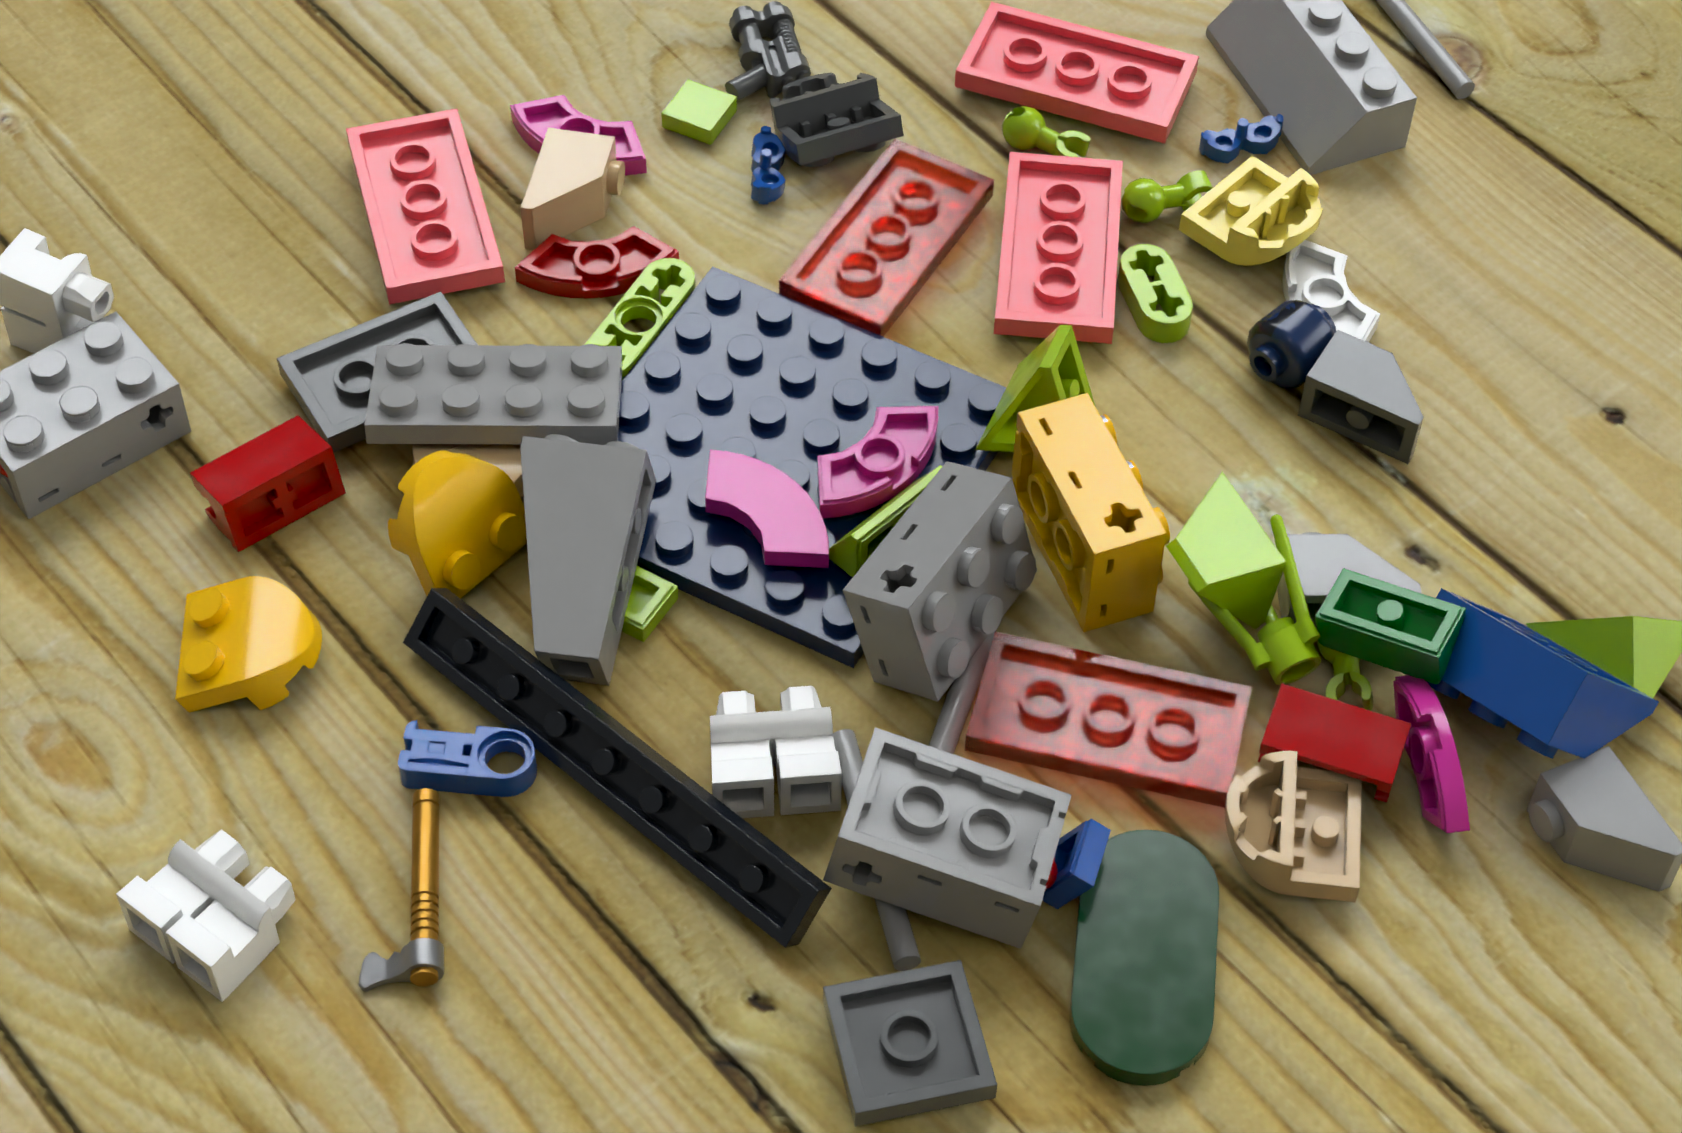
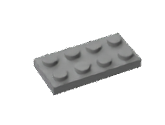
[364,343,623,445]

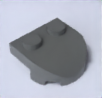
[770,72,904,167]

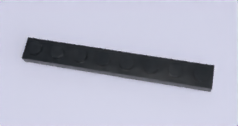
[403,588,832,948]

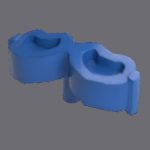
[1199,114,1284,164]
[751,126,786,205]

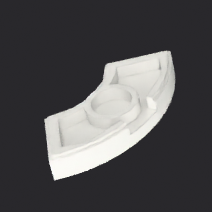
[1282,240,1380,342]

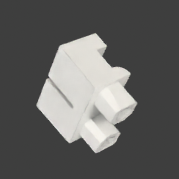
[0,228,114,353]
[710,686,842,818]
[116,829,296,1002]

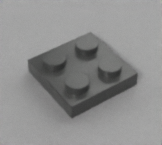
[823,960,997,1127]

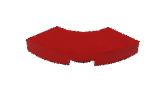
[515,226,679,299]

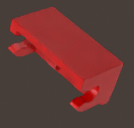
[190,415,346,552]
[1258,683,1411,803]

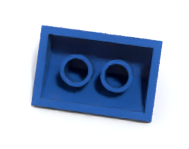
[1426,588,1659,759]

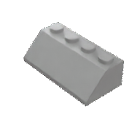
[1206,0,1417,175]

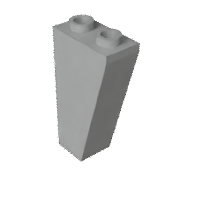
[520,434,656,686]

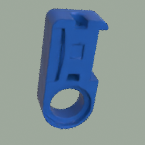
[398,720,537,797]

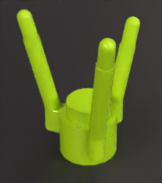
[1188,514,1322,685]

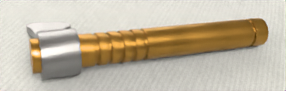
[359,788,444,991]

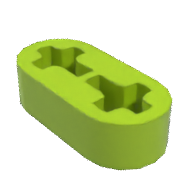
[1118,244,1193,343]

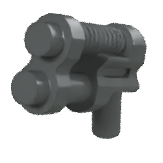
[725,1,811,102]

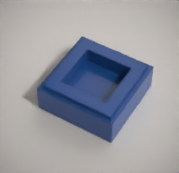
[1042,819,1111,909]

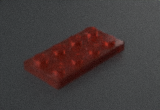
[779,139,994,337]
[965,631,1252,808]

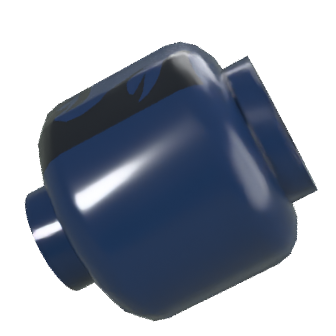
[1247,300,1336,389]

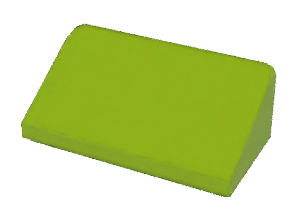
[829,465,943,577]

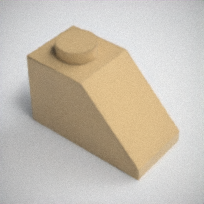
[520,128,625,250]

